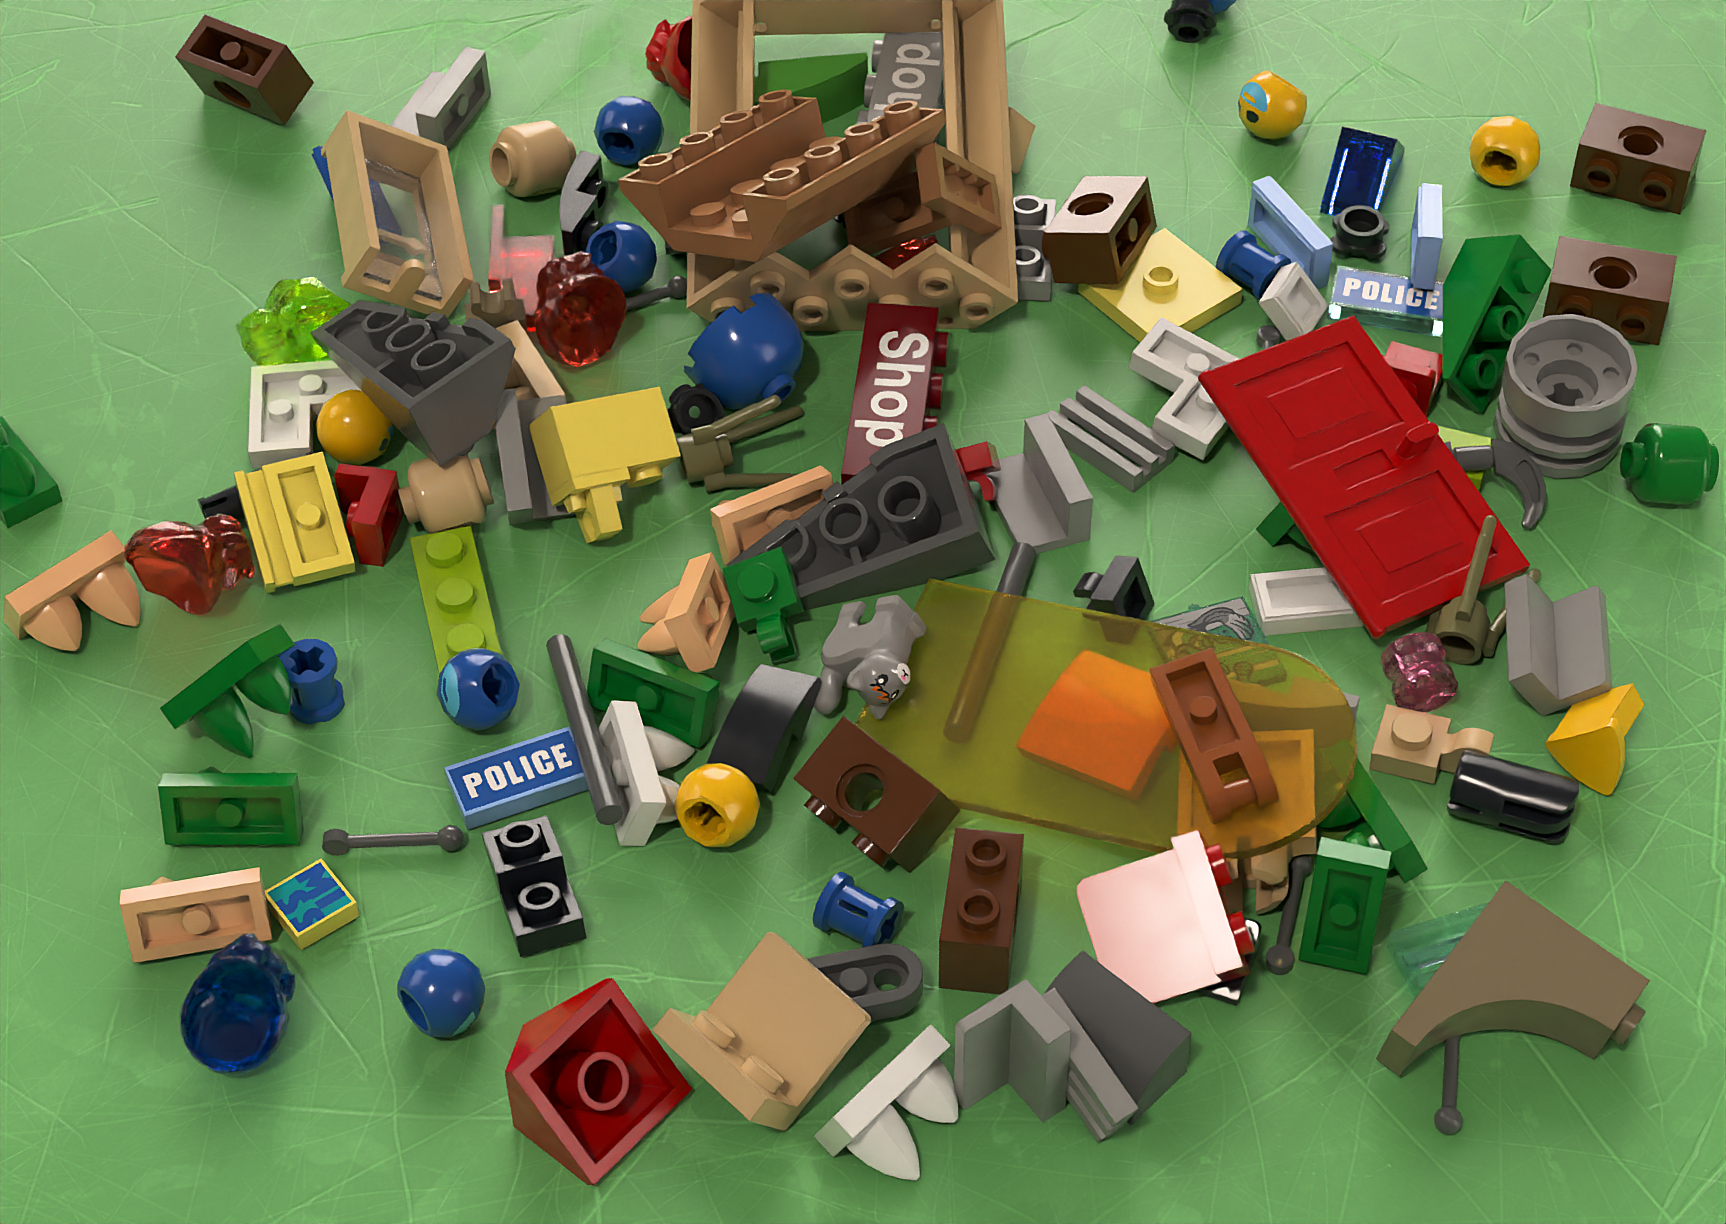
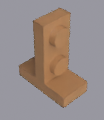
[844,142,1002,255]

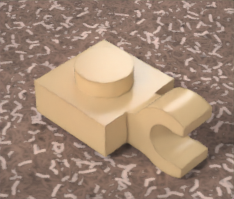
[1369,704,1494,784]

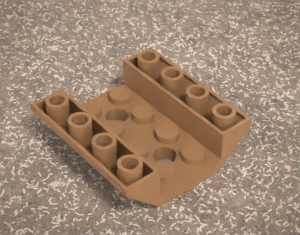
[618,90,946,262]

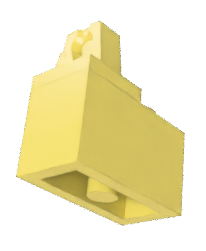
[528,387,681,543]

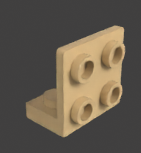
[652,932,871,1131]

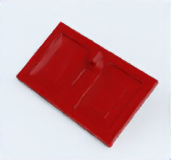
[1198,315,1531,639]

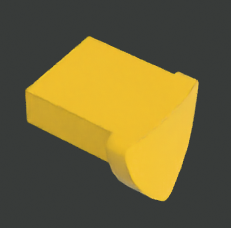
[1545,683,1645,796]

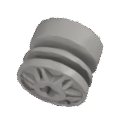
[1494,314,1638,479]

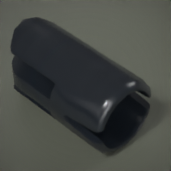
[1447,750,1579,843]

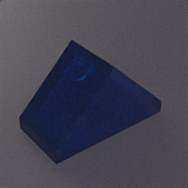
[1320,126,1405,216]

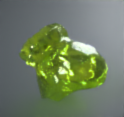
[236,277,351,366]

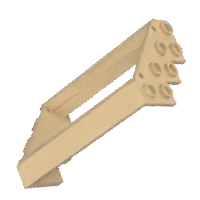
[686,0,1018,332]

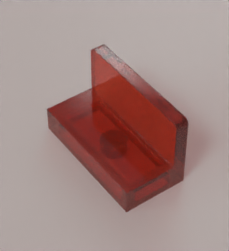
[488,205,556,332]

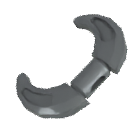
[1445,438,1546,529]

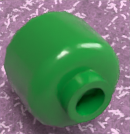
[1620,423,1719,505]

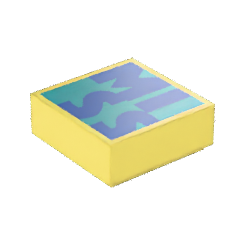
[265,859,360,950]

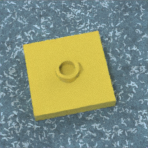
[1078,228,1243,342]

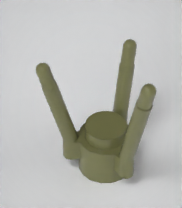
[675,395,803,492]
[1423,515,1541,664]

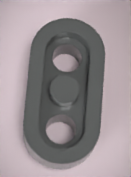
[807,943,923,1022]

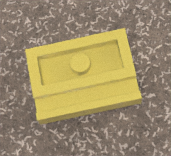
[234,452,355,594]

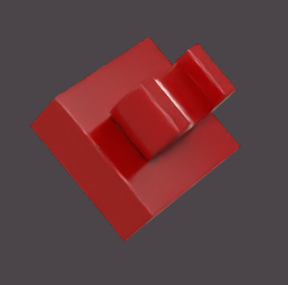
[955,441,1001,503]

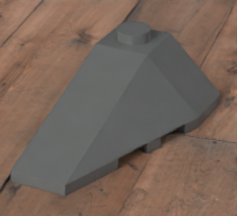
[310,300,516,467]
[727,423,996,610]

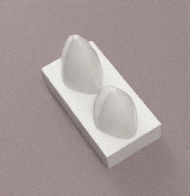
[598,701,695,846]
[814,1024,958,1181]

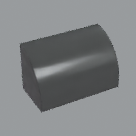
[1043,951,1192,1125]

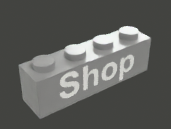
[857,32,944,174]

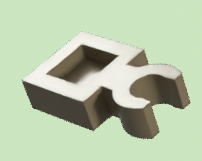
[464,279,529,337]

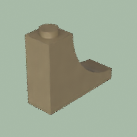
[1376,881,1650,1076]

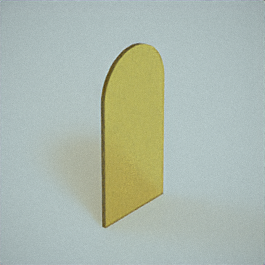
[855,578,1358,861]

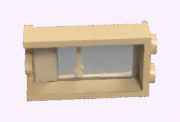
[321,110,474,319]

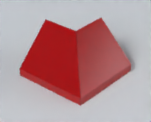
[504,978,692,1185]

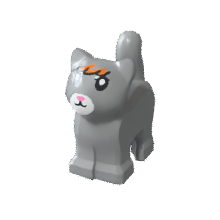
[814,595,927,719]

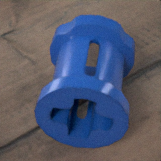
[1216,230,1291,301]
[279,639,345,724]
[813,872,904,947]

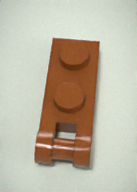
[1149,648,1279,824]

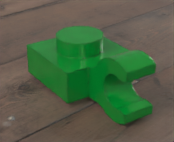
[722,547,804,666]

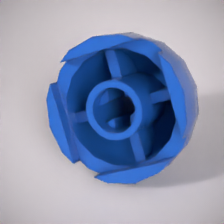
[684,293,804,410]

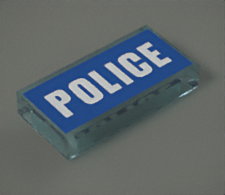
[1327,265,1444,337]

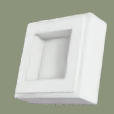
[1258,262,1329,341]

